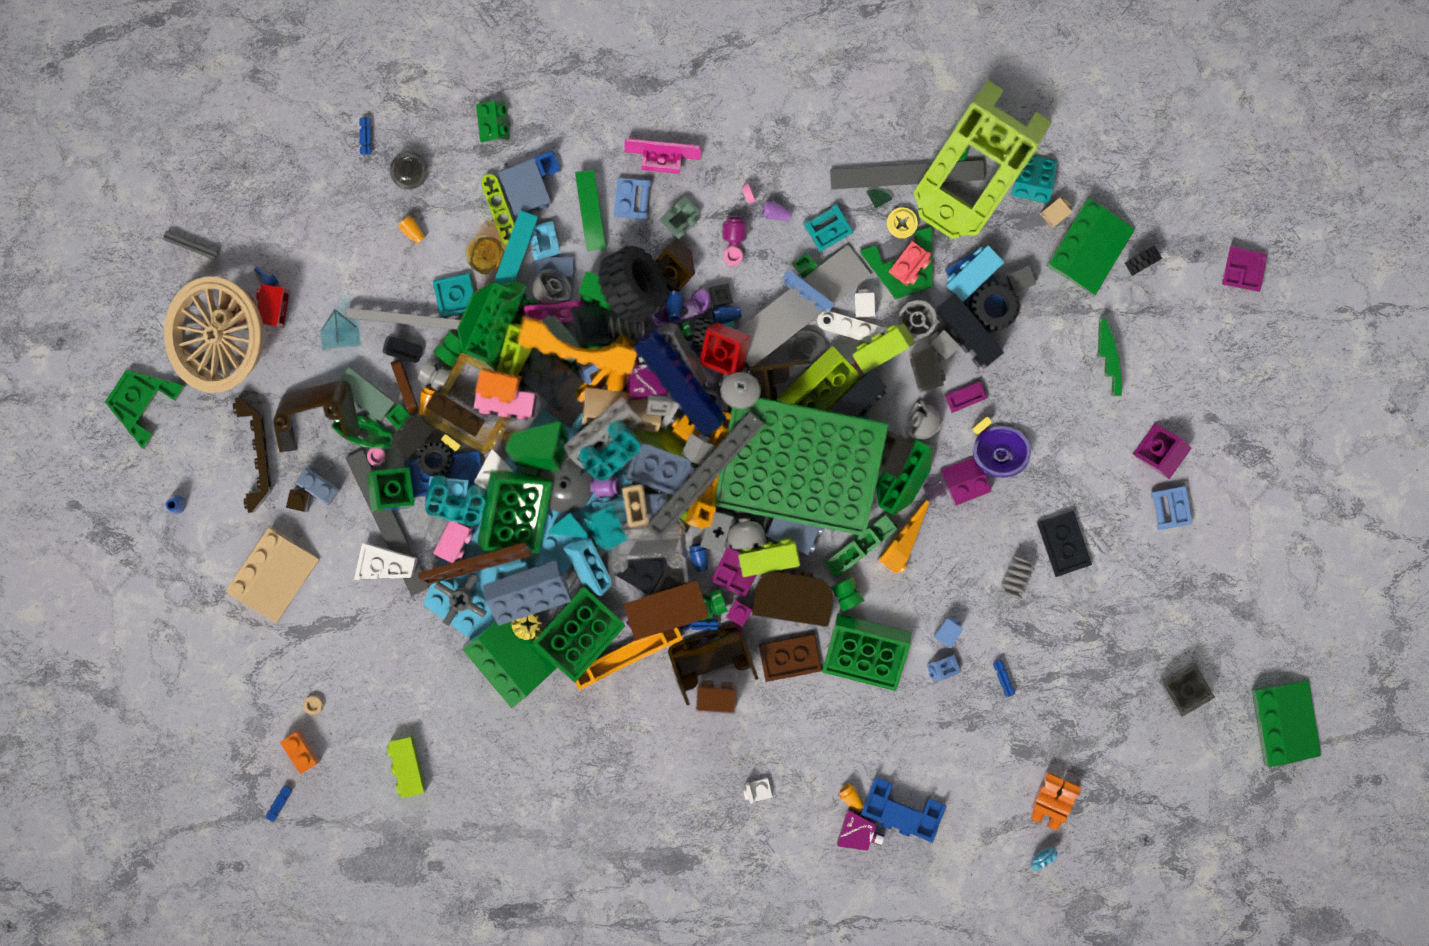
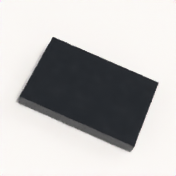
[1037,511,1092,577]

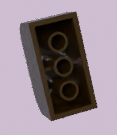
[752,569,833,628]

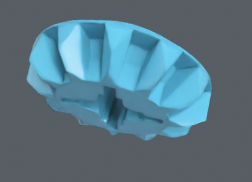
[1030,848,1058,870]

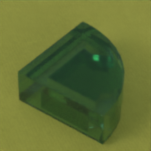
[866,189,892,209]

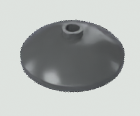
[537,455,594,513]

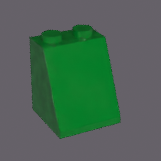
[506,422,569,472]

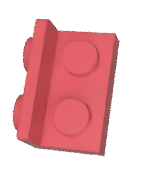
[889,241,931,286]

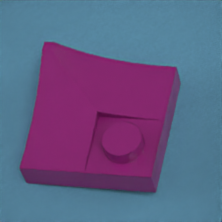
[1222,247,1267,292]
[711,547,757,598]

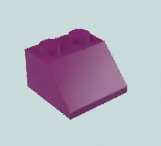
[1133,423,1192,479]
[941,457,992,506]

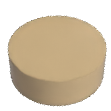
[303,695,324,715]

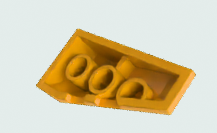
[877,500,930,574]

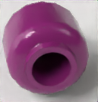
[722,217,747,246]

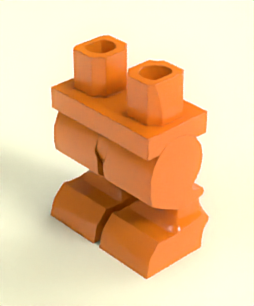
[1031,771,1082,831]

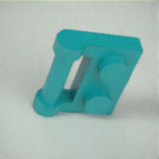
[803,204,853,252]

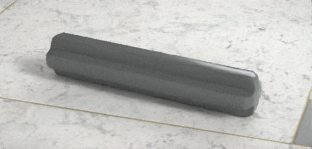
[163,231,219,260]

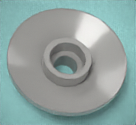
[721,372,760,409]

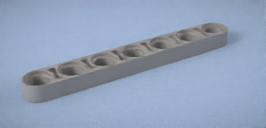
[345,308,461,330]

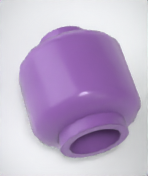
[590,474,620,498]

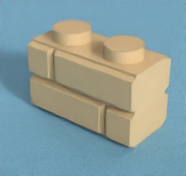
[622,485,648,527]

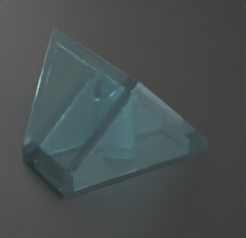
[320,309,360,350]

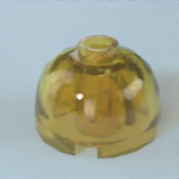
[465,235,504,274]

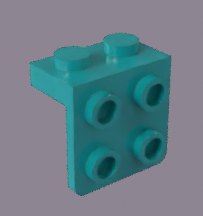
[1011,155,1057,204]
[583,505,628,551]

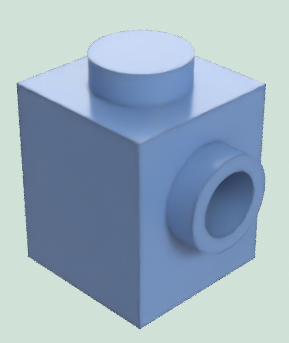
[933,617,963,648]

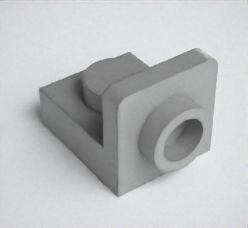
[646,389,675,416]

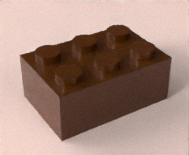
[696,680,737,714]

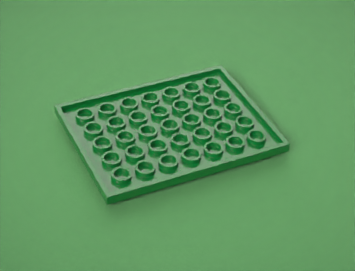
[715,397,888,536]

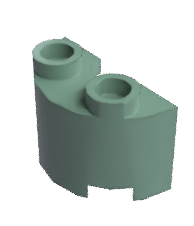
[659,196,701,239]

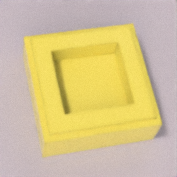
[971,417,992,434]
[441,434,462,451]

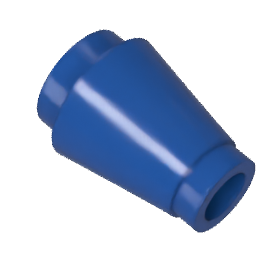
[666,291,684,321]
[712,306,742,324]
[166,495,186,514]
[688,543,708,572]

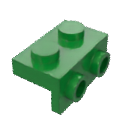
[476,100,510,143]

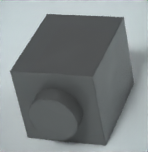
[1006,266,1038,292]

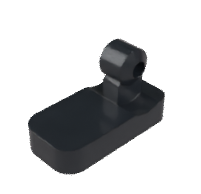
[382,336,423,363]

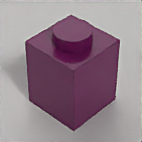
[726,600,752,627]

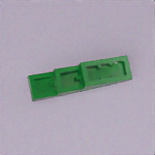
[575,169,606,251]
[1097,318,1122,396]
[825,513,899,578]

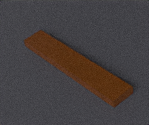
[418,543,533,585]

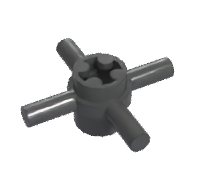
[434,573,487,626]

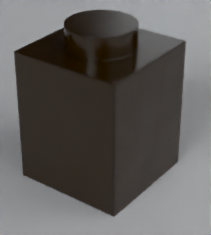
[286,489,312,512]

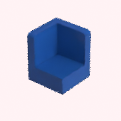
[535,151,561,178]

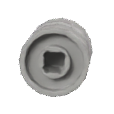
[417,358,453,392]

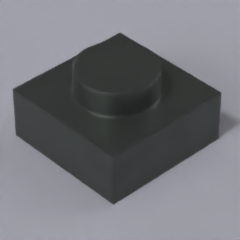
[709,284,733,307]

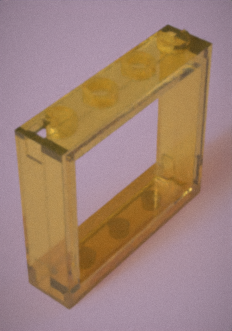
[424,353,524,454]

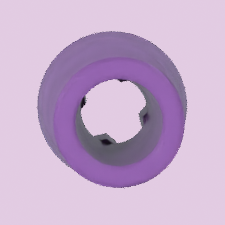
[762,201,792,222]

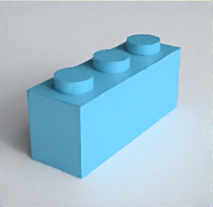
[945,246,1004,302]
[564,537,614,596]

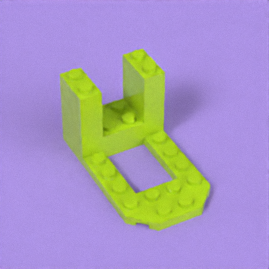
[913,80,1052,239]

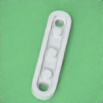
[817,311,887,343]

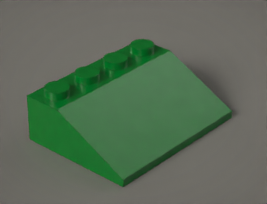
[1046,198,1135,295]
[477,470,552,554]
[530,587,626,683]
[822,613,912,691]
[463,620,557,708]
[1251,680,1321,767]

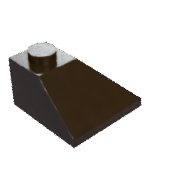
[656,238,695,292]

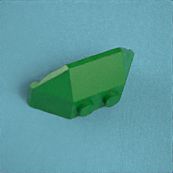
[876,440,932,515]

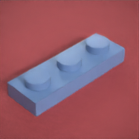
[782,269,835,313]

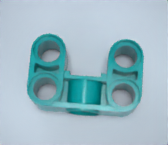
[578,421,641,481]
[425,476,485,526]

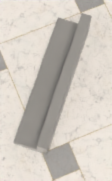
[564,397,642,469]

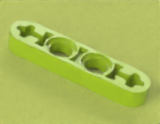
[481,174,514,245]

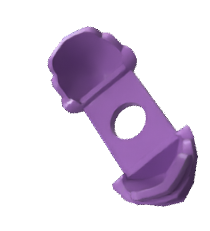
[652,289,711,326]

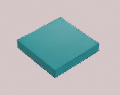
[432,273,475,318]

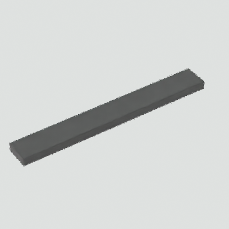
[830,160,985,190]
[645,411,765,539]
[345,450,429,596]

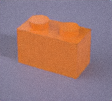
[476,368,521,404]
[280,730,320,775]

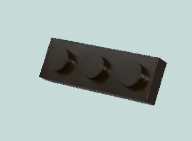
[426,391,486,437]

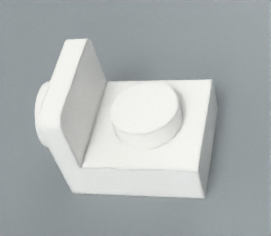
[743,778,772,804]

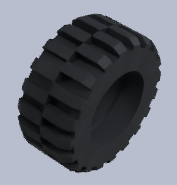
[598,245,669,323]

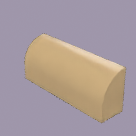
[582,388,661,433]

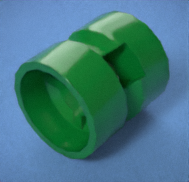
[433,331,463,367]
[831,576,865,611]
[702,589,728,621]

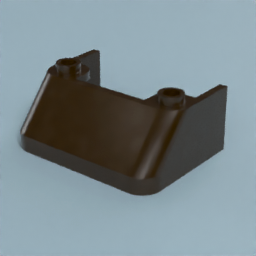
[749,360,808,401]
[273,381,361,453]
[668,623,759,705]

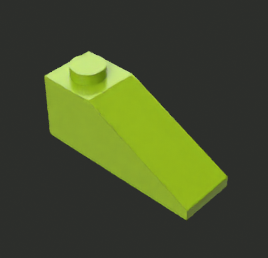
[497,323,533,376]

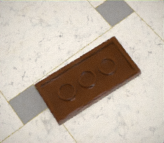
[624,580,709,641]

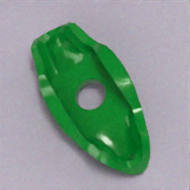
[331,416,395,449]

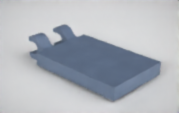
[625,442,697,496]

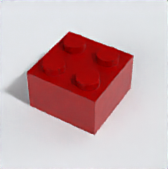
[256,284,290,328]
[699,322,751,376]

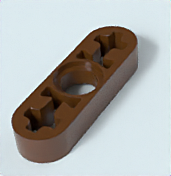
[391,359,419,414]

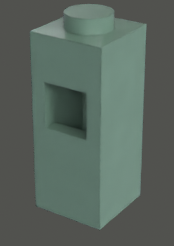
[543,315,584,363]

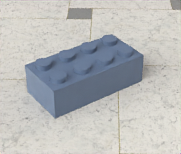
[483,560,571,626]

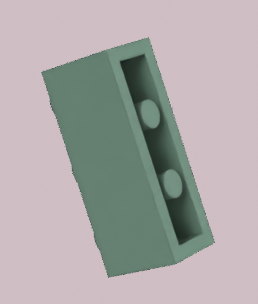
[339,367,397,422]

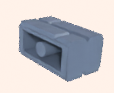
[295,468,341,505]

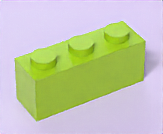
[852,323,916,374]
[738,538,801,577]
[386,735,426,799]

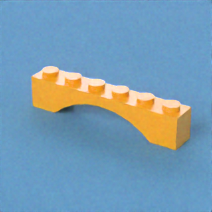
[517,316,637,375]
[685,412,731,529]
[575,627,683,690]

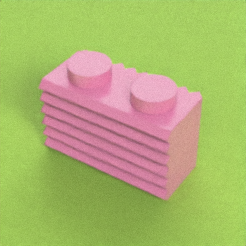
[433,521,474,563]

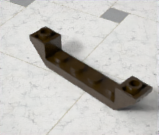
[233,398,272,513]

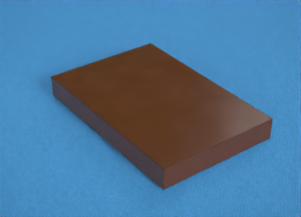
[758,633,822,682]

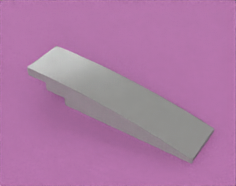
[738,245,871,368]

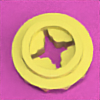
[887,208,918,238]
[512,613,542,640]

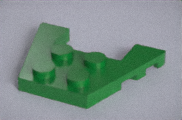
[860,227,932,300]
[105,370,185,449]

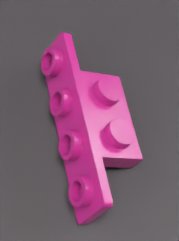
[624,138,701,174]

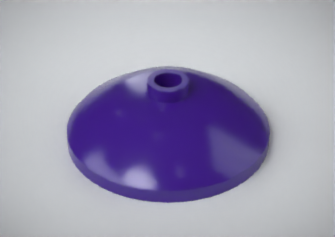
[973,426,1031,478]

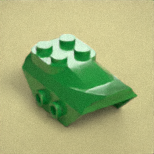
[457,280,528,366]

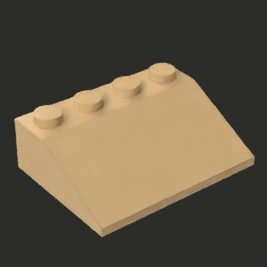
[225,527,320,623]

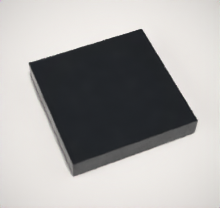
[571,306,611,346]

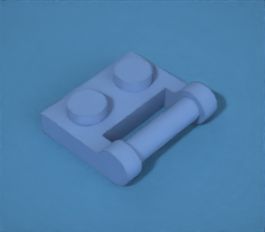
[614,178,652,220]
[1151,486,1193,530]

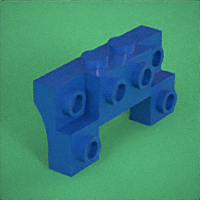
[861,776,947,843]

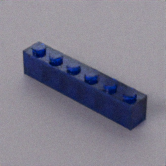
[634,328,726,437]

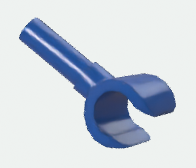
[254,267,279,286]

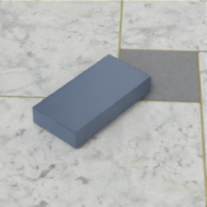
[535,257,574,277]

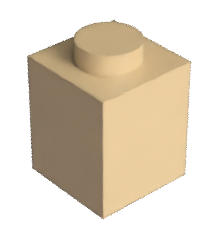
[1040,198,1072,228]

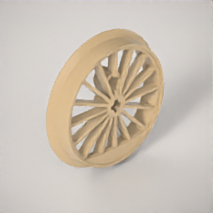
[164,277,264,393]

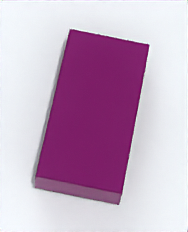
[945,381,987,413]

